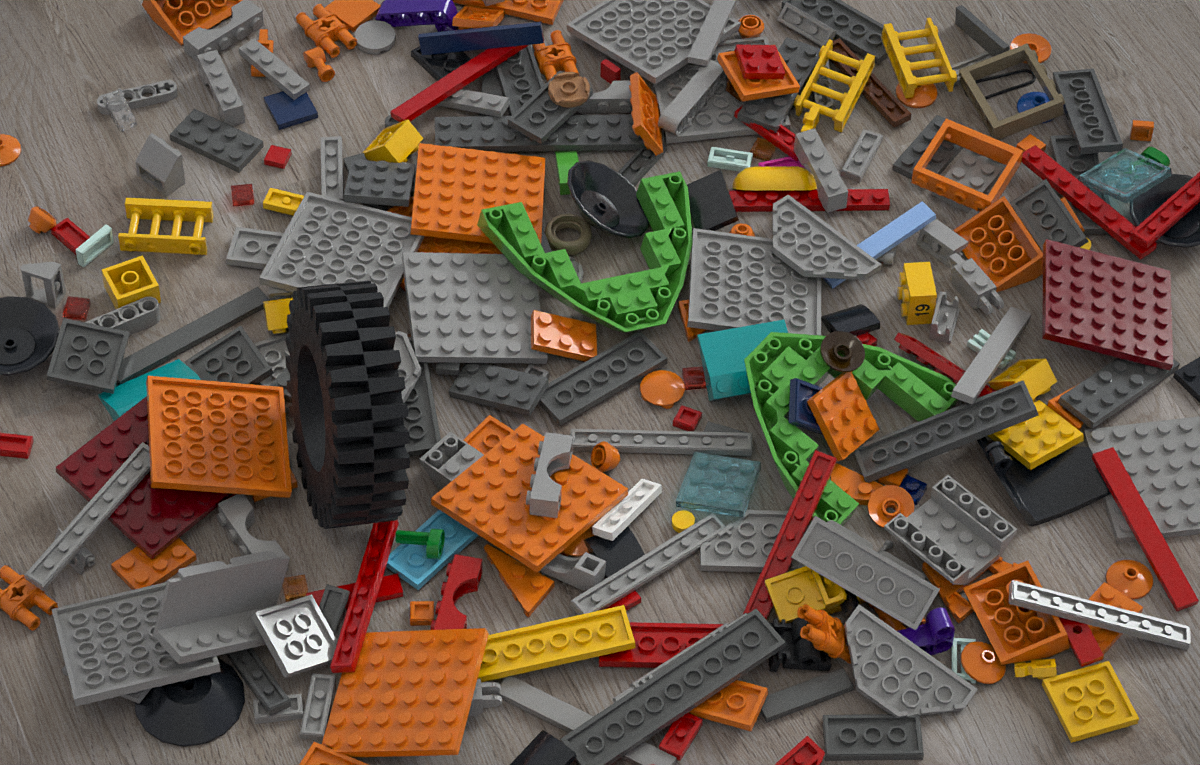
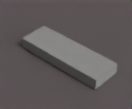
[777,2,837,46]
[840,129,883,182]
[300,673,336,741]

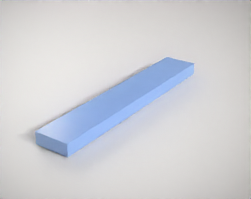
[823,201,936,289]

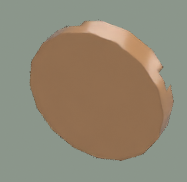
[548,72,590,108]

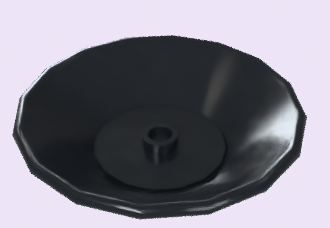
[567,160,649,239]
[1129,173,1200,248]
[0,296,60,376]
[135,657,245,747]

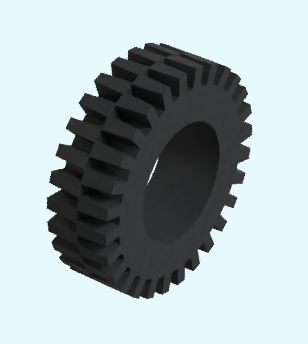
[286,280,410,529]

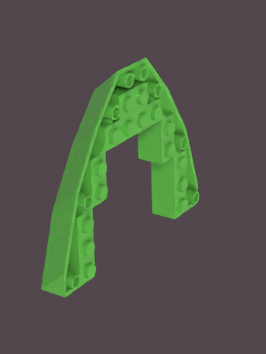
[477,172,692,332]
[744,332,958,526]

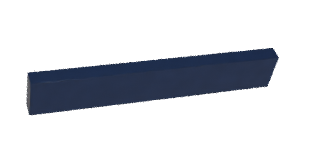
[418,22,544,55]

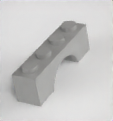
[183,0,264,62]
[197,50,245,126]
[574,81,633,114]
[794,128,848,213]
[526,432,573,518]
[216,494,288,571]
[511,552,606,591]

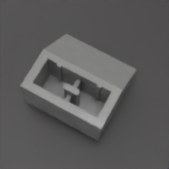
[135,133,185,197]
[419,432,484,490]

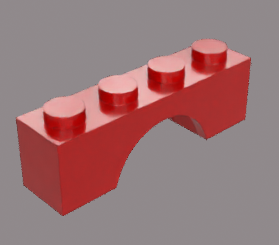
[430,554,483,630]

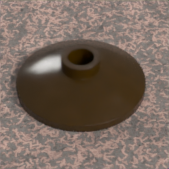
[820,331,865,372]

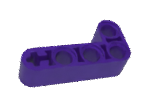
[375,0,458,32]
[897,607,955,655]

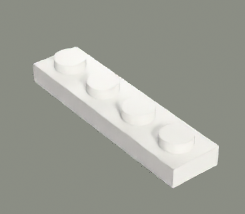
[592,479,662,541]

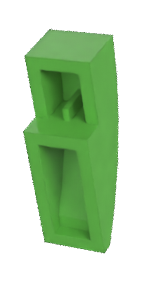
[555,151,579,195]

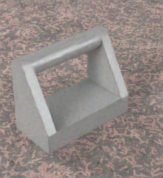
[21,262,66,308]

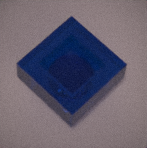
[899,475,928,505]

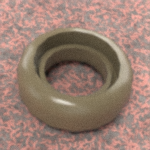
[544,213,592,256]

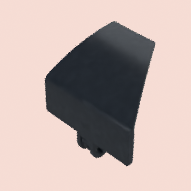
[977,437,1111,526]

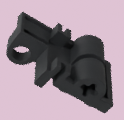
[769,618,832,672]

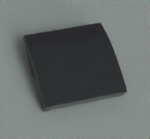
[821,304,880,336]
[584,526,645,579]
[510,730,577,765]

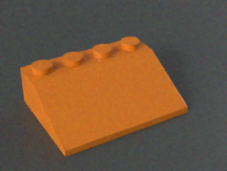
[141,0,243,46]
[953,196,1043,292]
[963,560,1070,665]

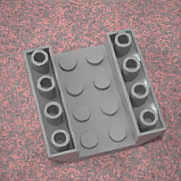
[884,475,1017,585]

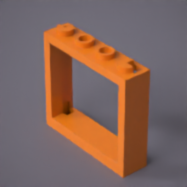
[911,119,1023,212]

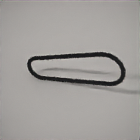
[964,69,1036,99]

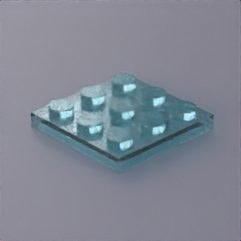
[1079,148,1172,203]
[676,452,761,517]

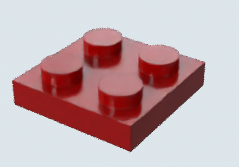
[734,44,785,79]

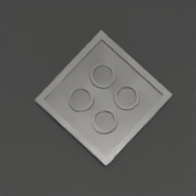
[251,594,338,678]

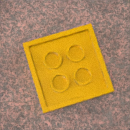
[988,400,1084,470]
[1042,661,1139,743]

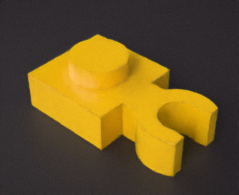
[801,105,821,132]
[1014,659,1057,680]

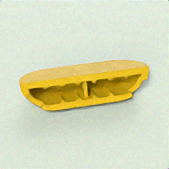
[732,166,817,191]

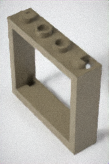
[959,44,1065,140]

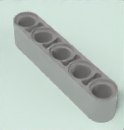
[658,60,727,135]
[85,297,161,335]

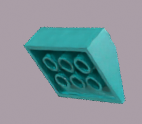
[697,320,788,401]
[98,359,201,421]

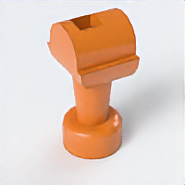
[303,46,335,82]

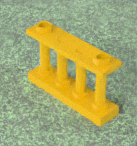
[881,18,957,98]
[794,39,875,132]
[118,198,214,255]

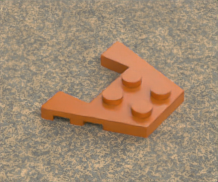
[922,557,1018,623]

